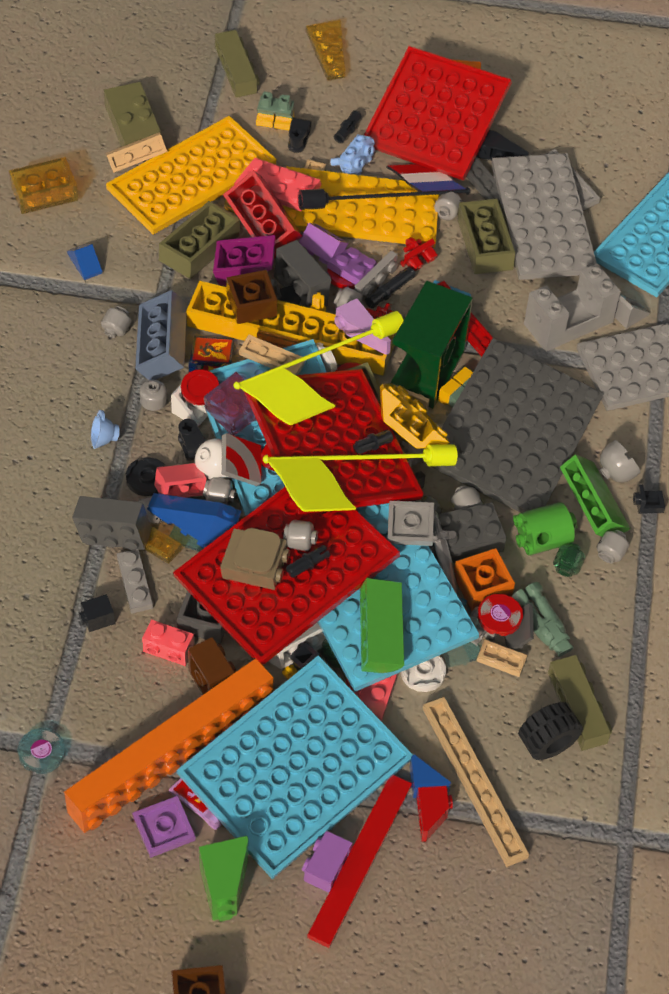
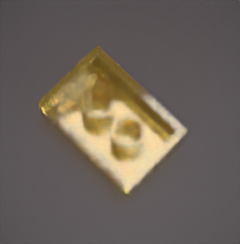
[9,157,78,214]

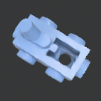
[330,134,375,175]

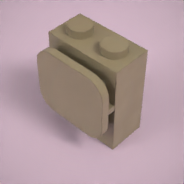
[220,528,290,590]

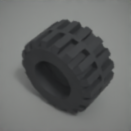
[518,702,583,760]

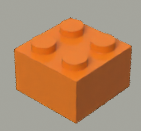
[454,548,515,611]

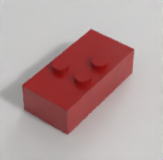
[223,170,303,259]

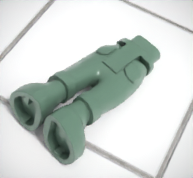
[511,582,573,657]

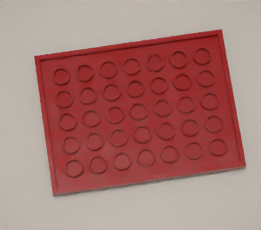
[243,369,423,515]
[173,487,400,665]

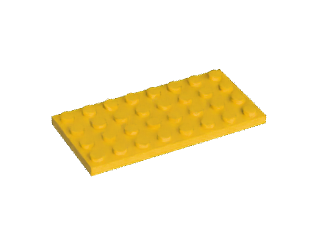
[106,116,277,235]
[282,166,439,248]

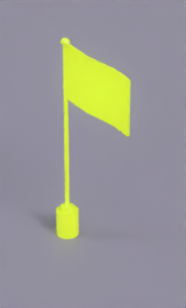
[233,311,404,425]
[263,444,458,512]

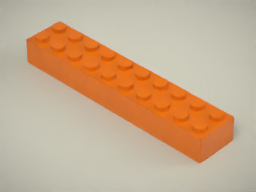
[64,658,273,833]

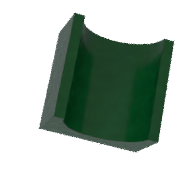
[391,280,473,409]

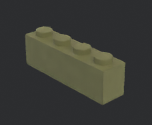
[215,30,259,98]
[548,655,612,751]

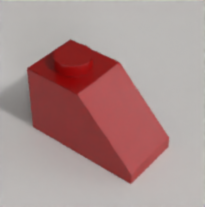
[416,786,453,842]

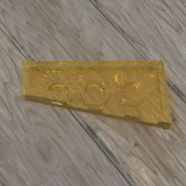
[306,20,345,81]

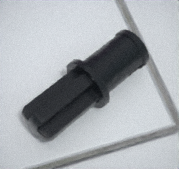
[353,429,393,454]
[286,544,330,578]

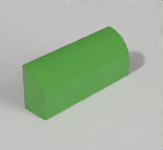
[560,454,631,537]
[360,578,404,673]

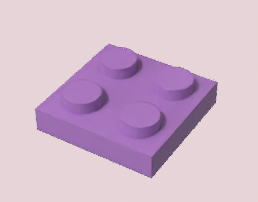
[327,247,378,285]
[132,796,196,858]

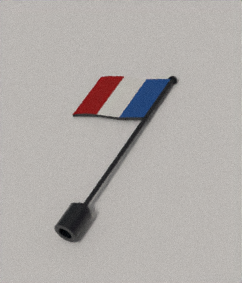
[298,164,471,210]

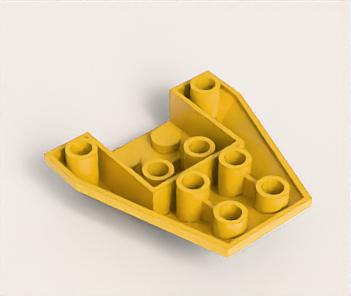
[380,383,450,449]

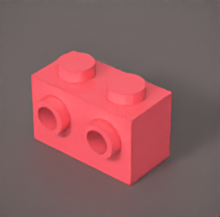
[154,463,207,498]
[142,619,194,666]

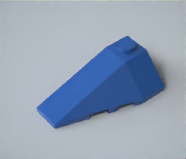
[147,493,241,548]

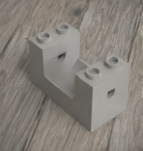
[524,264,620,352]

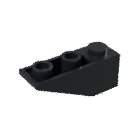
[476,130,529,161]

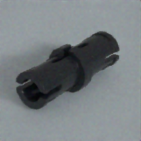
[334,110,362,143]

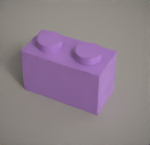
[299,223,348,265]
[302,831,352,893]

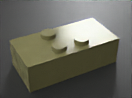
[104,82,162,147]
[457,199,515,274]
[159,201,240,279]

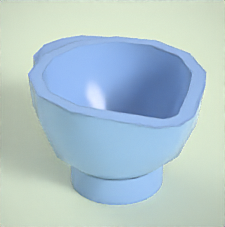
[91,410,120,449]

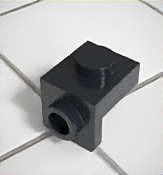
[633,484,665,514]

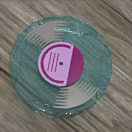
[17,728,66,774]

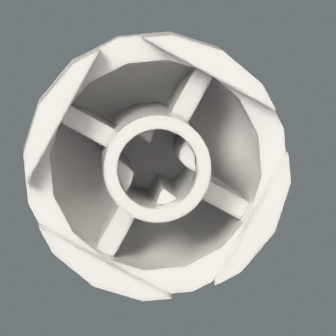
[195,438,231,480]

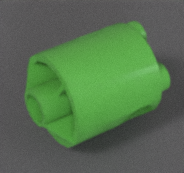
[513,502,577,556]

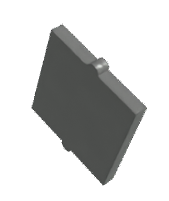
[505,603,534,650]

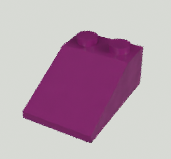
[213,235,276,287]

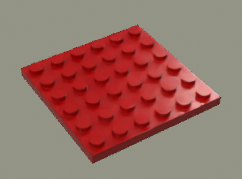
[364,46,512,181]

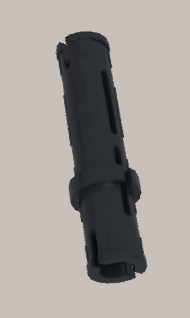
[365,267,416,308]

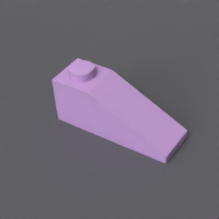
[334,299,391,355]

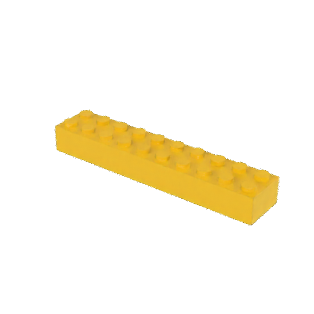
[186,281,396,376]

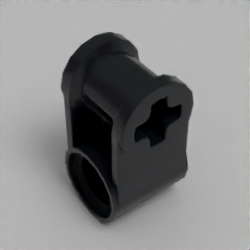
[288,117,311,153]
[178,419,206,461]

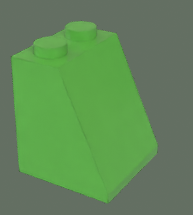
[199,836,248,921]

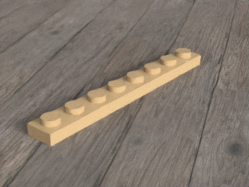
[423,697,529,867]

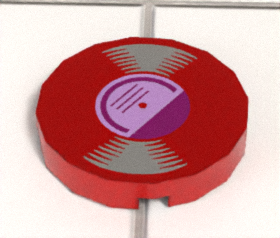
[477,594,523,636]

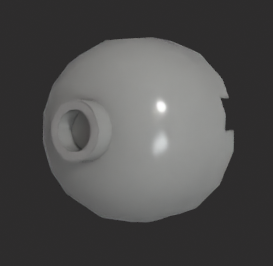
[600,440,641,483]

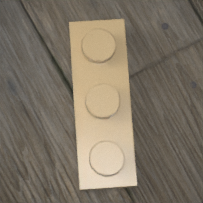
[106,132,167,173]
[239,334,305,375]

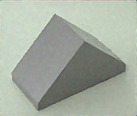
[614,295,650,329]

